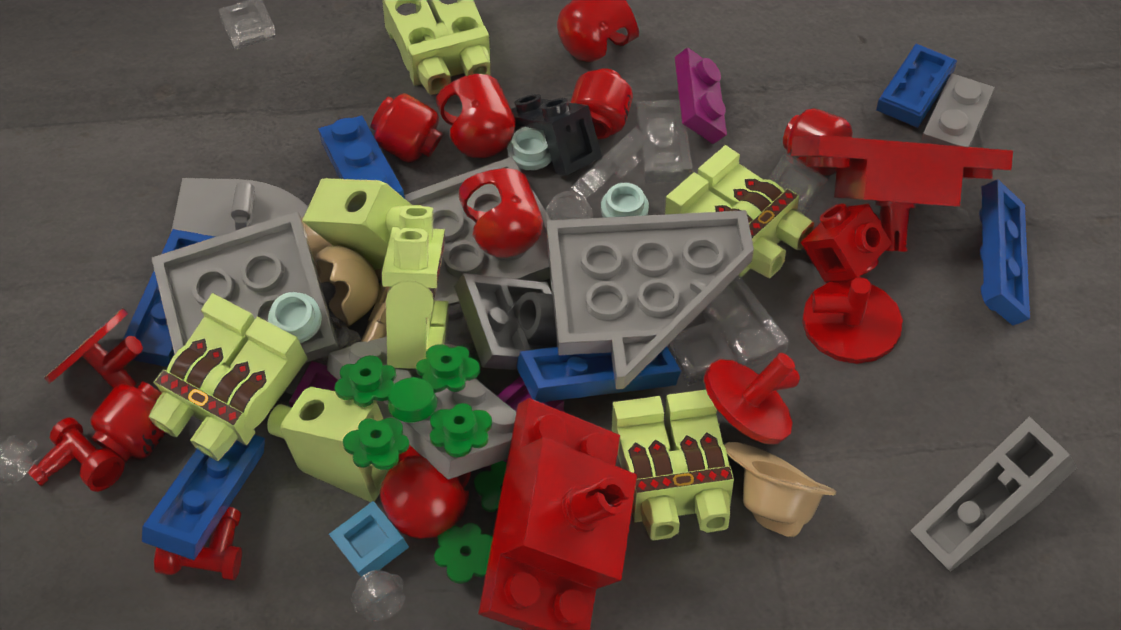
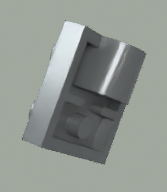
[454,273,558,370]

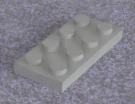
[327,336,516,479]

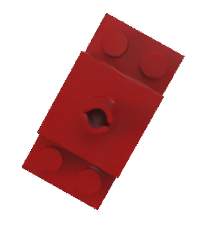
[791,135,1013,252]
[478,398,637,630]

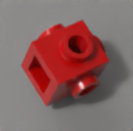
[801,203,892,282]

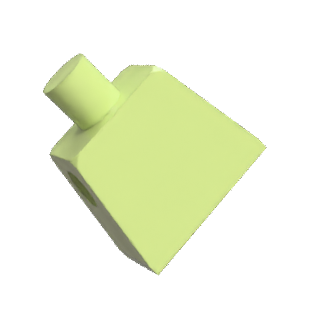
[302,178,421,270]
[267,387,390,502]

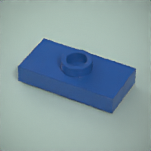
[876,44,957,128]

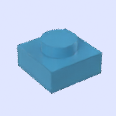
[329,501,409,581]

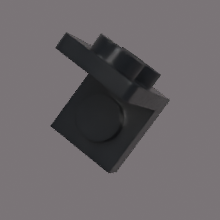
[511,94,602,176]

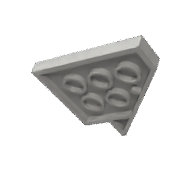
[546,210,754,389]

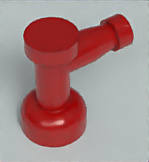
[26,417,125,492]
[154,507,242,580]

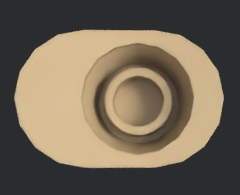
[724,442,837,537]

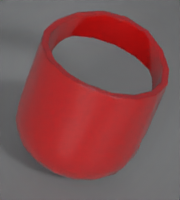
[557,0,639,62]
[436,74,515,158]
[459,168,543,258]

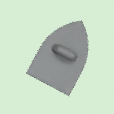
[171,178,308,237]

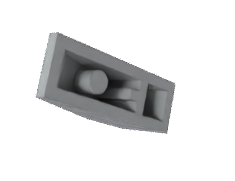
[910,416,1077,572]

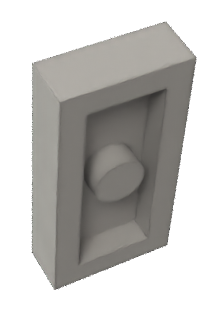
[921,73,995,147]

